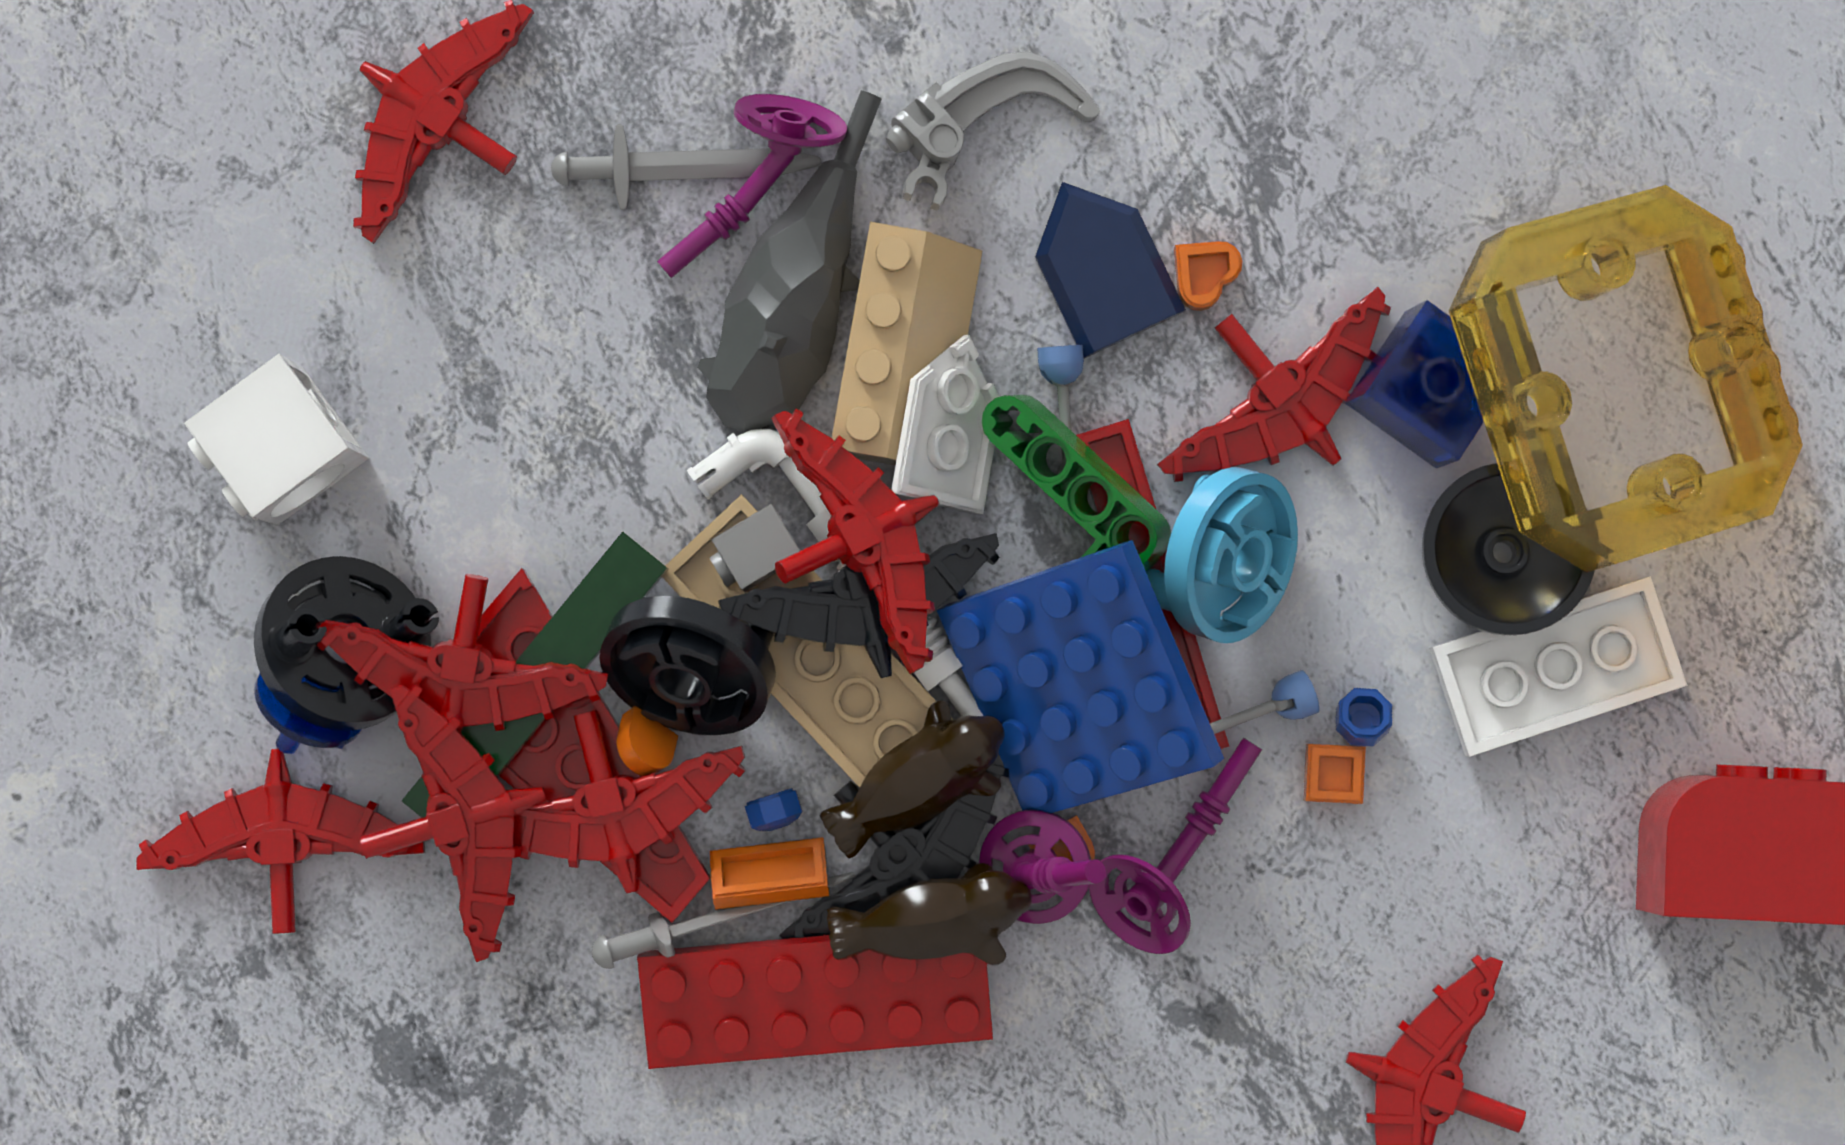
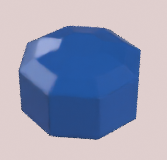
[1336,688,1392,747]
[744,788,803,831]

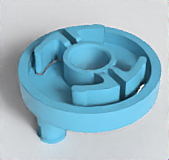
[1146,467,1298,643]

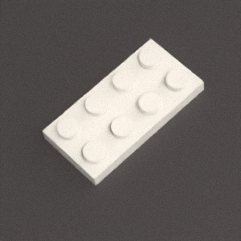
[1429,576,1688,757]

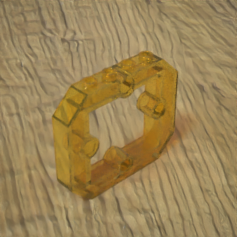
[1448,185,1803,572]

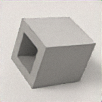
[709,503,800,592]

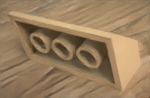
[832,221,983,466]

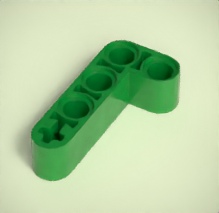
[982,395,1171,571]

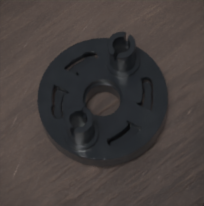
[254,556,439,731]
[599,596,776,735]

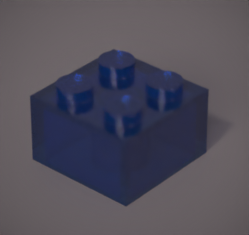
[1345,300,1520,468]

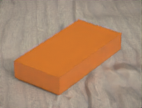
[710,837,830,910]

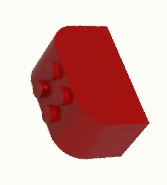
[1636,764,1845,925]

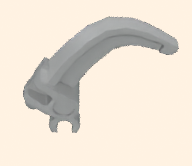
[886,51,1100,211]

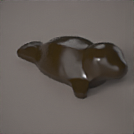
[819,700,1005,859]
[827,863,1032,965]

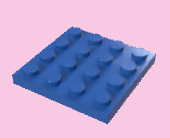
[937,540,1225,813]

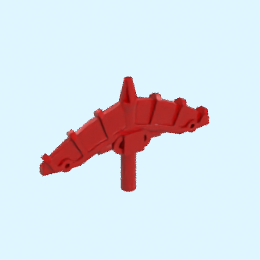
[353,0,534,244]
[1157,287,1391,482]
[771,408,939,674]
[317,574,608,733]
[359,684,546,962]
[513,710,746,894]
[136,749,425,934]
[1345,954,1526,1145]

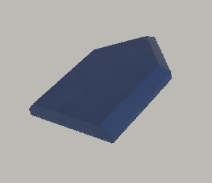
[1035,182,1186,359]

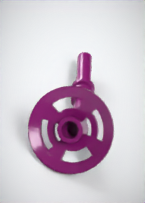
[657,94,847,278]
[1089,737,1262,954]
[979,809,1106,924]

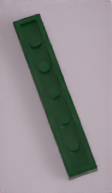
[402,531,669,818]

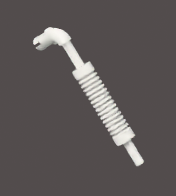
[687,429,983,717]

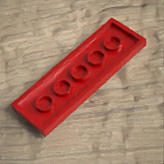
[637,935,993,1069]

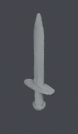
[551,124,821,210]
[592,873,855,969]

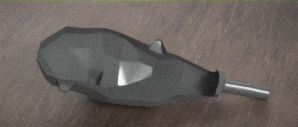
[697,90,882,433]

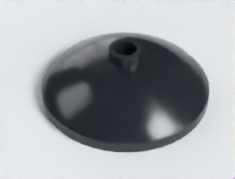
[1422,462,1597,636]

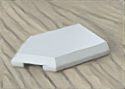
[891,335,1000,514]

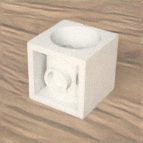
[184,354,369,525]

